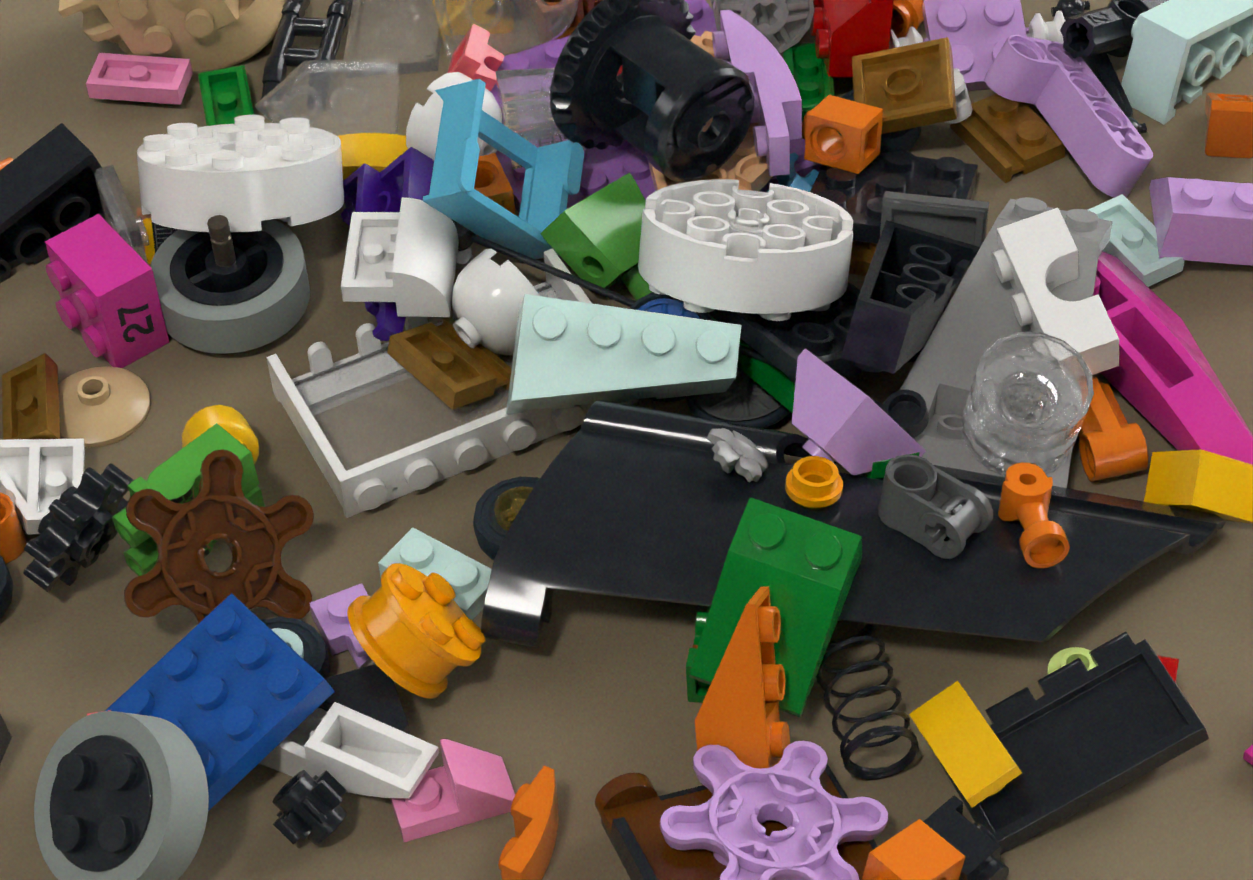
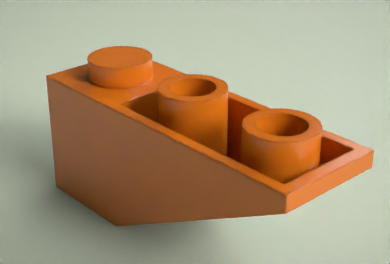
[695,587,790,769]

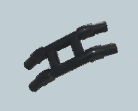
[261,0,355,113]

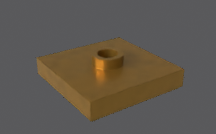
[852,37,957,134]

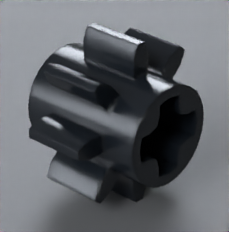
[272,770,347,845]

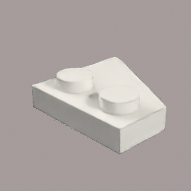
[0,439,85,534]

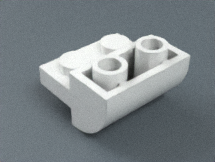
[341,197,459,317]

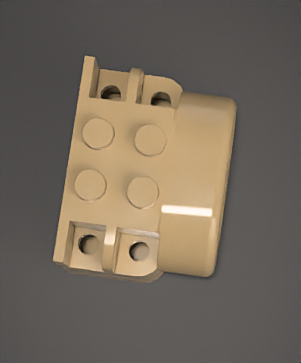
[58,0,285,71]

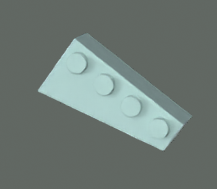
[506,294,741,414]

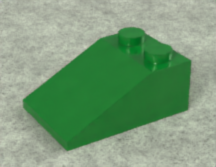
[689,497,862,718]

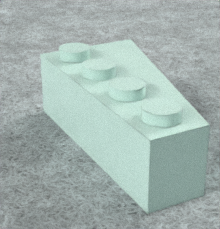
[1121,0,1253,125]

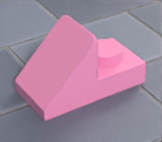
[390,739,515,842]

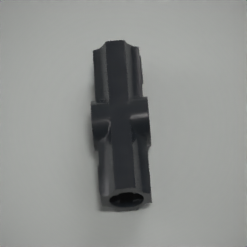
[1060,0,1169,58]

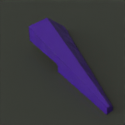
[341,147,434,341]

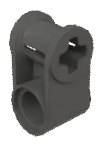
[878,454,993,559]

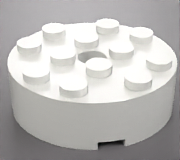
[137,115,344,232]
[638,179,853,321]

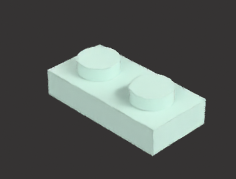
[1088,194,1185,287]
[378,527,492,620]

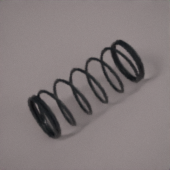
[816,623,919,779]

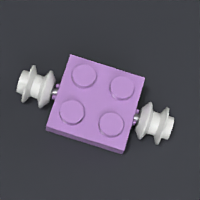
[889,0,1065,91]

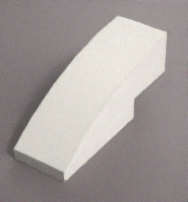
[260,702,439,799]

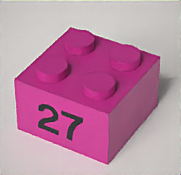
[45,214,170,368]

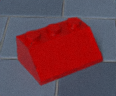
[810,0,894,77]

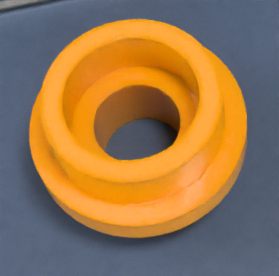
[785,456,843,509]

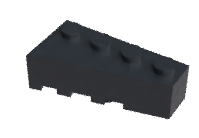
[0,123,131,283]
[841,220,980,374]

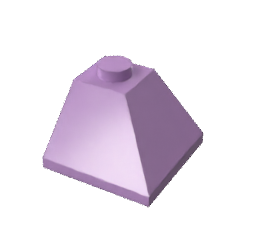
[792,349,926,476]

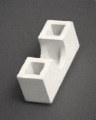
[991,208,1119,387]

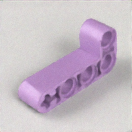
[984,35,1153,198]

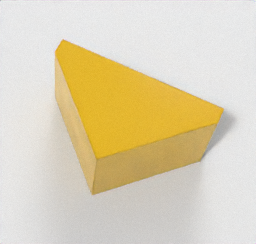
[1144,449,1253,524]

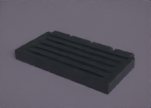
[938,632,1209,855]

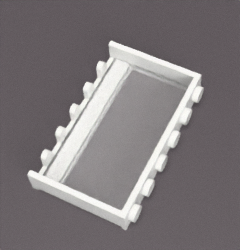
[266,248,639,518]

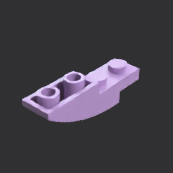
[712,10,802,176]

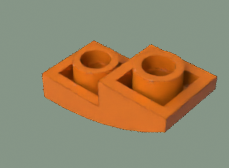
[498,765,559,880]

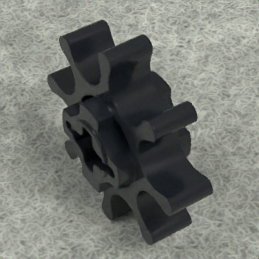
[23,463,134,592]

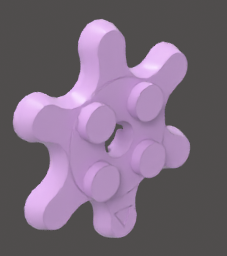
[660,741,888,880]

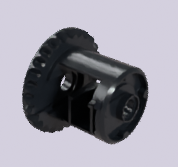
[550,0,755,183]

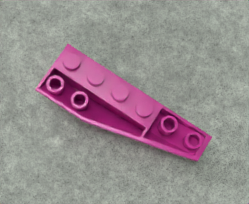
[1093,252,1253,465]

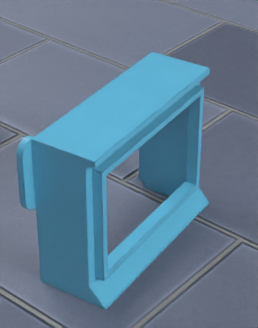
[423,79,584,259]

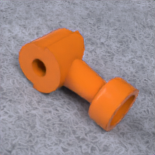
[998,462,1070,568]

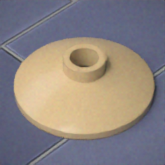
[58,366,151,447]

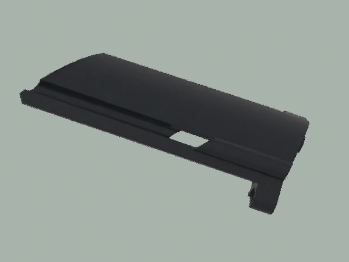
[481,400,1226,647]

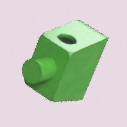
[540,172,652,301]

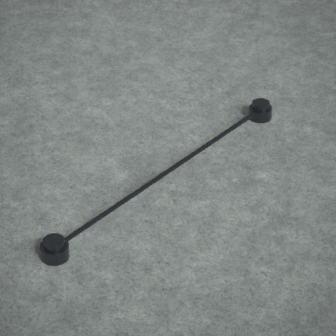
[451,219,929,438]

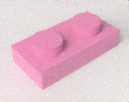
[86,53,193,105]

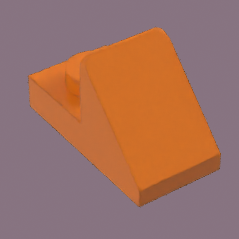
[1205,93,1253,158]

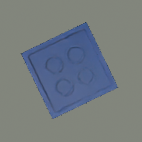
[105,593,335,811]

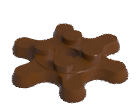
[124,449,314,624]

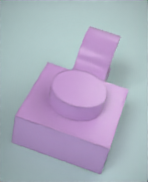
[309,583,370,669]

